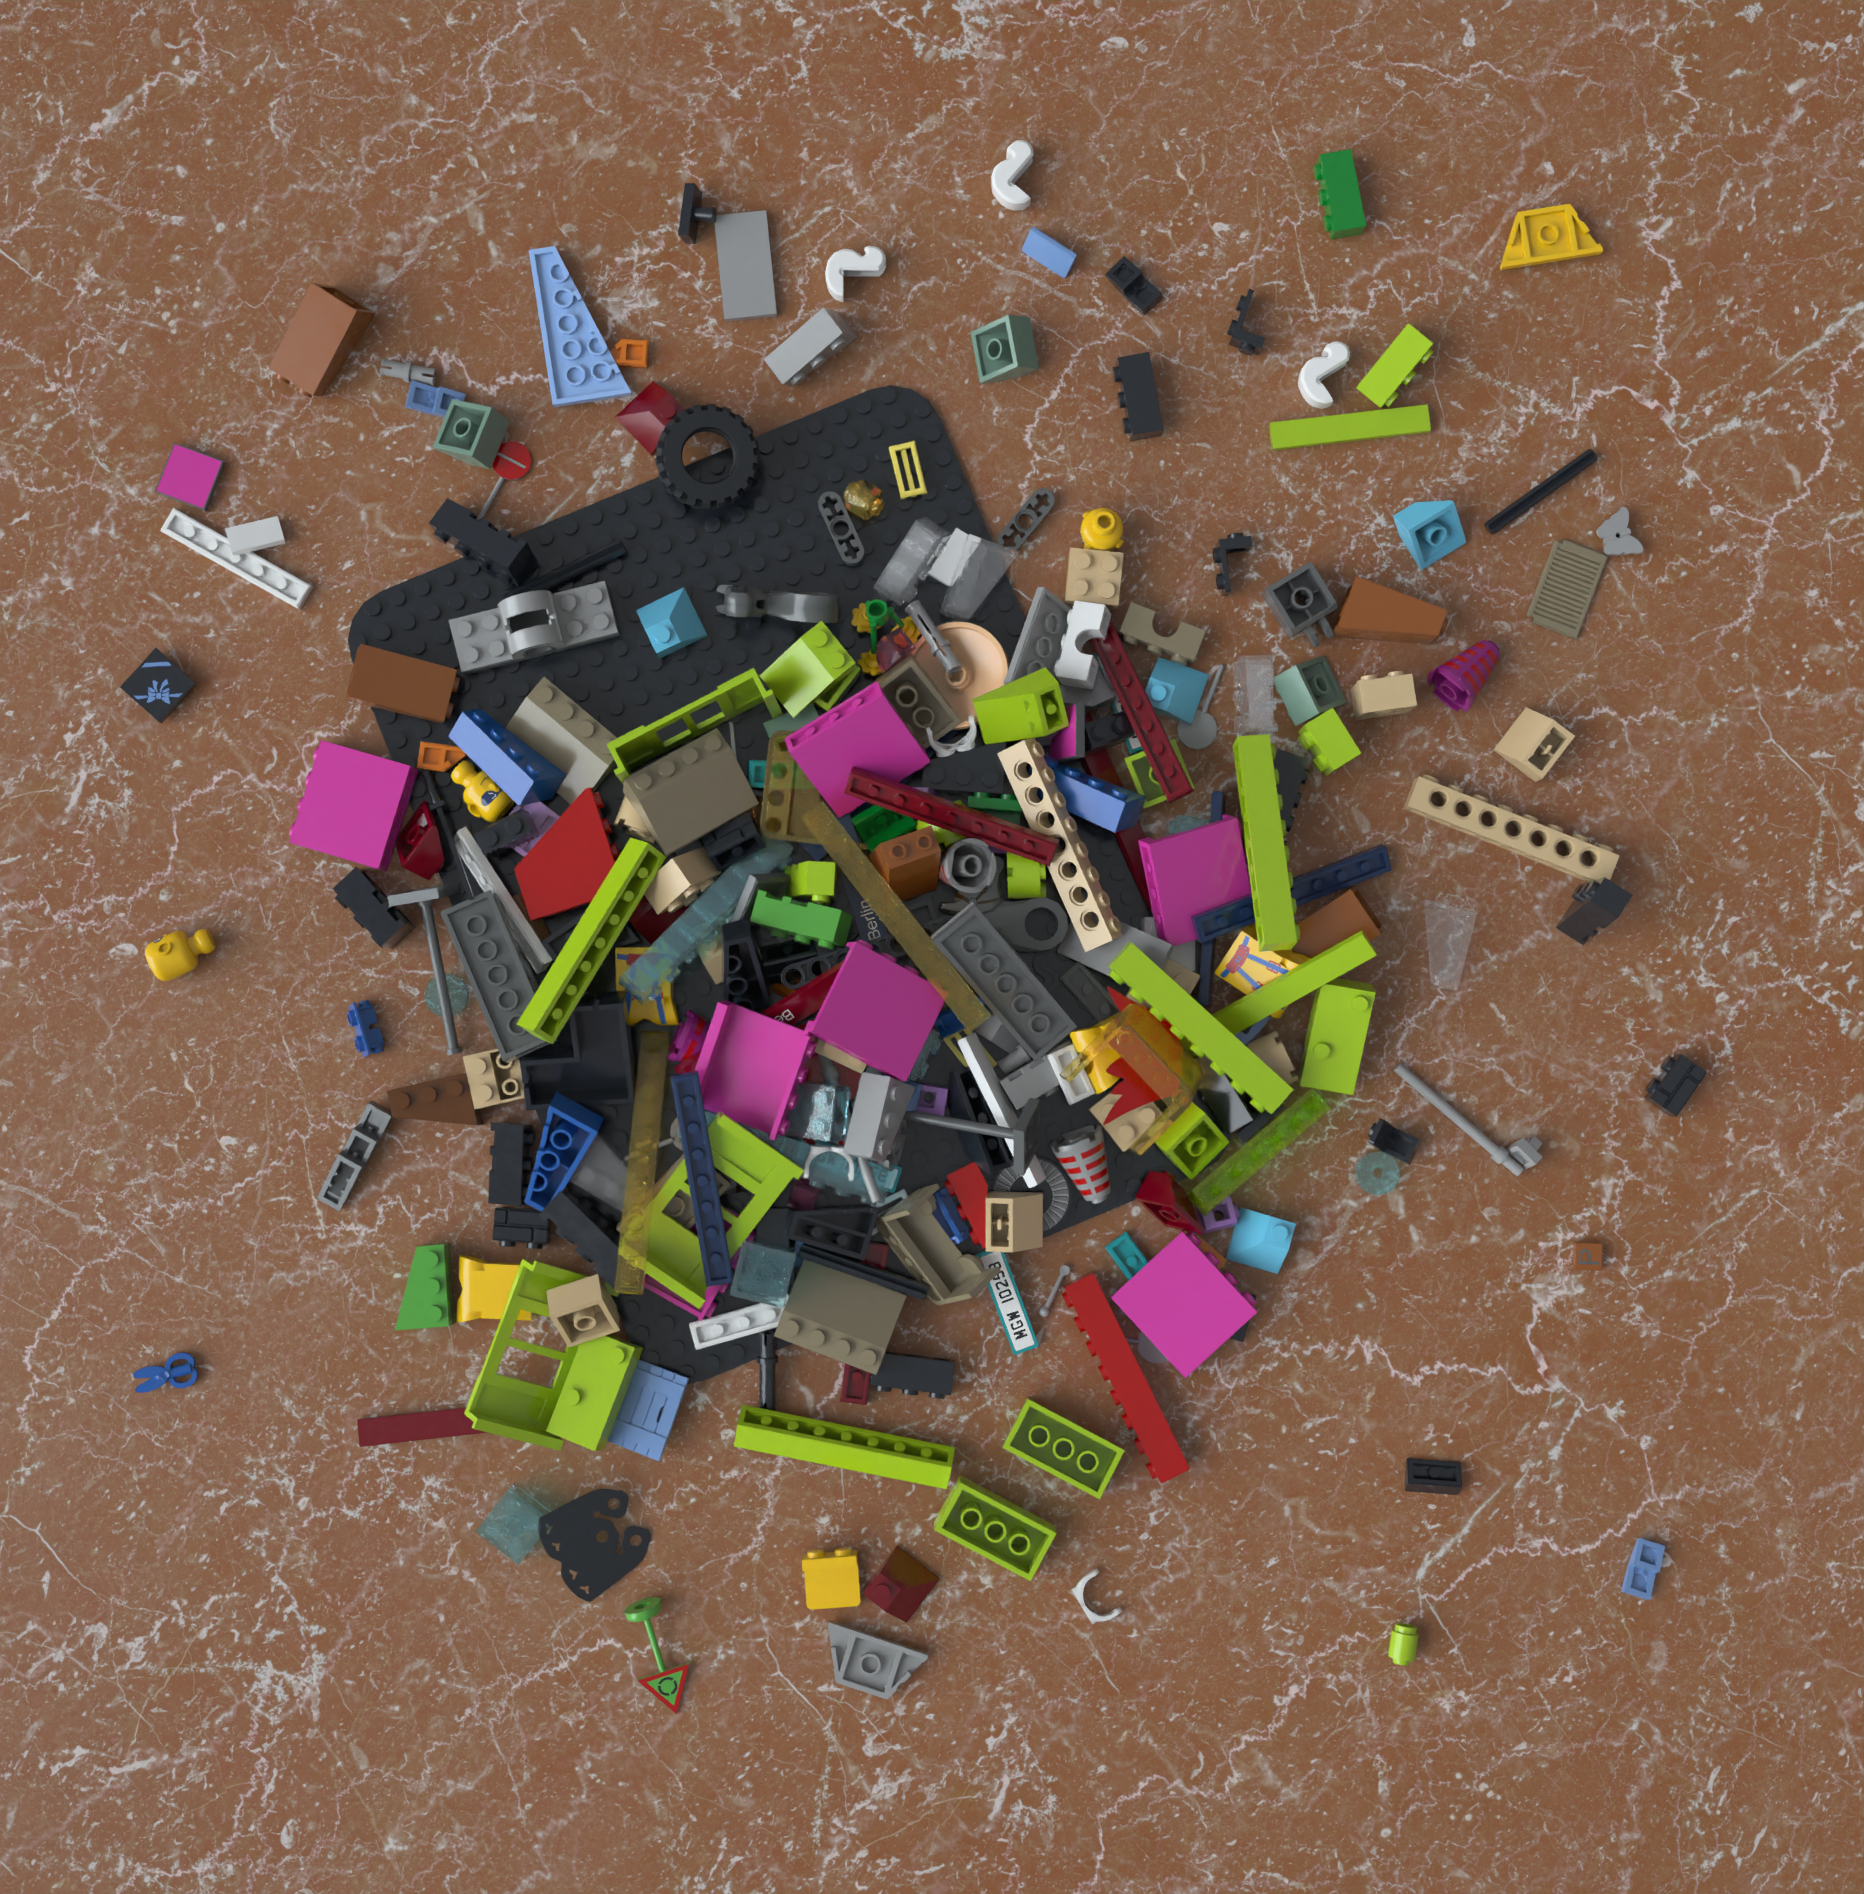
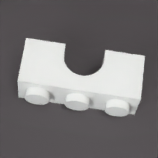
[1054,601,1111,689]

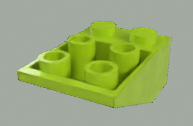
[972,667,1069,744]

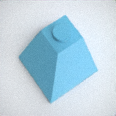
[1393,500,1467,570]
[636,587,708,658]
[1146,657,1209,725]
[1225,1207,1296,1274]

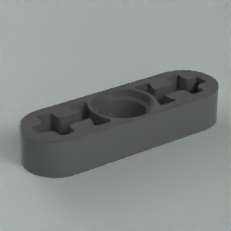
[997,488,1055,555]
[818,491,864,566]

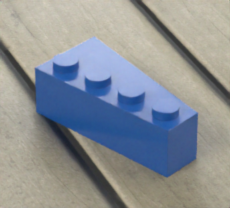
[525,1092,604,1211]

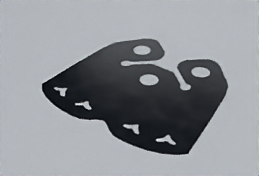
[538,1489,651,1602]

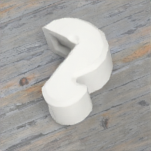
[991,140,1034,211]
[825,246,886,302]
[1298,341,1350,409]

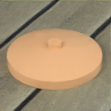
[909,622,1010,730]

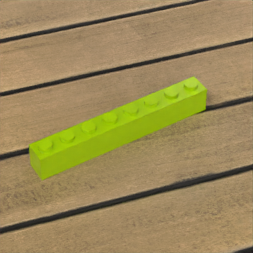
[1233,734,1300,952]
[517,838,666,1044]
[1107,942,1294,1114]
[734,1405,955,1489]

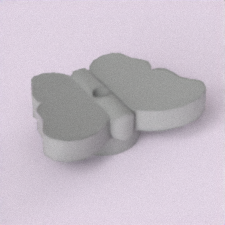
[1596,507,1643,556]

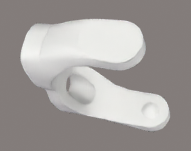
[925,715,977,757]
[804,1145,854,1181]
[1071,1568,1122,1625]

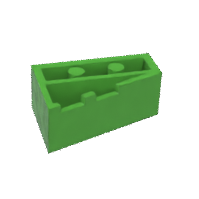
[750,890,853,950]
[395,1243,455,1330]

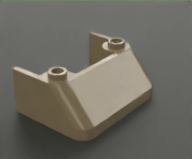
[875,1183,1001,1305]

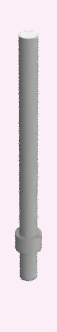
[817,1053,883,1204]
[1393,1063,1524,1176]

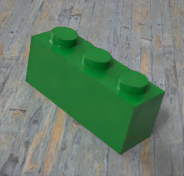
[1313,149,1366,240]

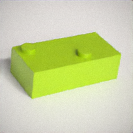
[1297,978,1376,1095]
[546,1334,643,1451]
[1002,1398,1125,1499]
[934,1475,1057,1581]

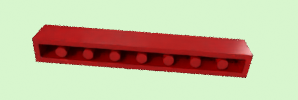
[1062,1271,1190,1484]

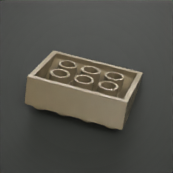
[864,653,961,749]
[505,677,617,804]
[623,728,759,857]
[774,1259,907,1375]

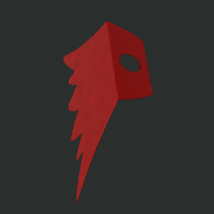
[1103,986,1180,1125]

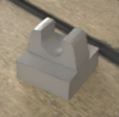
[1507,1136,1542,1169]

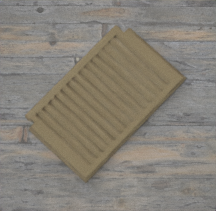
[1527,539,1608,640]

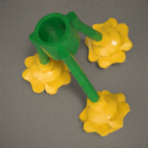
[851,599,921,676]

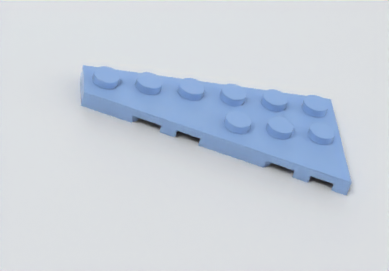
[529,246,632,408]

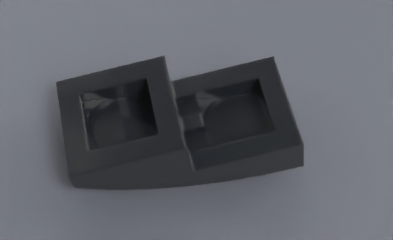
[1105,256,1163,316]

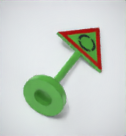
[624,1597,689,1714]

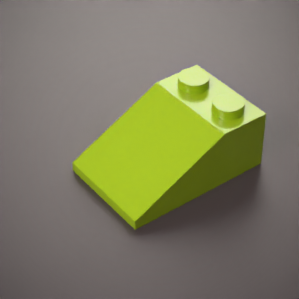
[760,621,857,718]

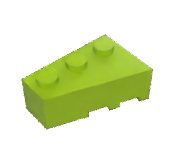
[1356,323,1434,408]
[784,861,838,906]

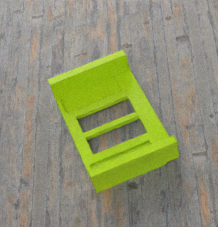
[607,668,783,785]
[618,1111,804,1309]
[464,1259,619,1451]

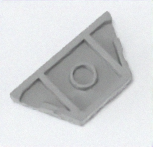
[828,1620,928,1699]

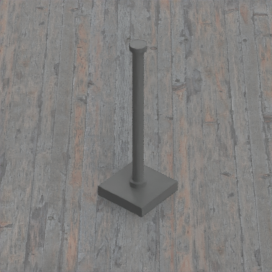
[387,882,463,1055]
[903,1098,1040,1176]

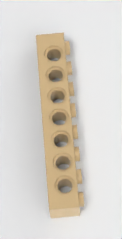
[997,738,1123,952]
[1403,775,1620,882]

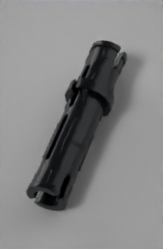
[757,1330,778,1411]

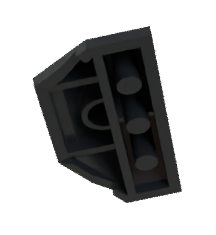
[947,1066,1014,1174]

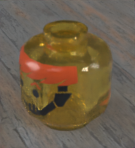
[843,479,884,519]

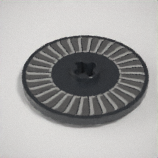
[991,1155,1072,1234]

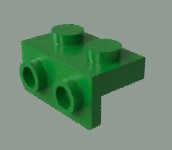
[967,792,1022,825]
[851,805,917,853]

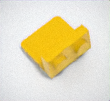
[802,1548,861,1610]

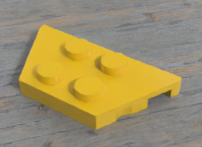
[1500,204,1603,270]

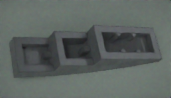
[316,1100,393,1211]

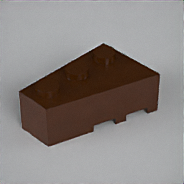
[387,1073,483,1125]

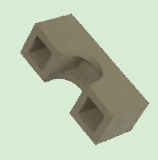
[1118,602,1206,666]

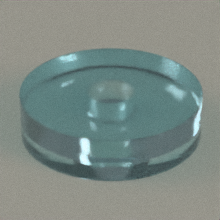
[425,974,469,1016]
[1355,1152,1399,1195]

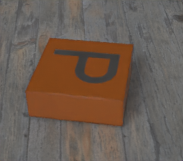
[1573,1242,1602,1271]

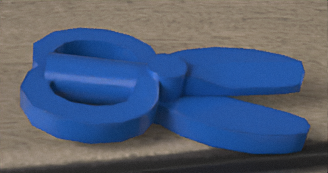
[133,1352,199,1393]

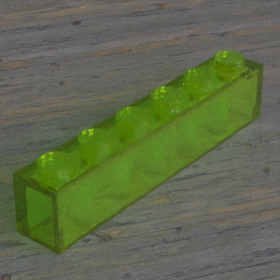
[1188,1088,1330,1217]

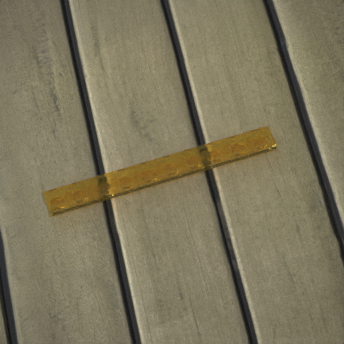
[801,801,991,1033]
[614,1030,670,1295]

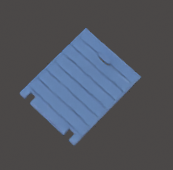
[608,1359,690,1461]

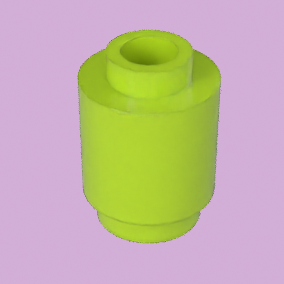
[1388,1623,1419,1666]

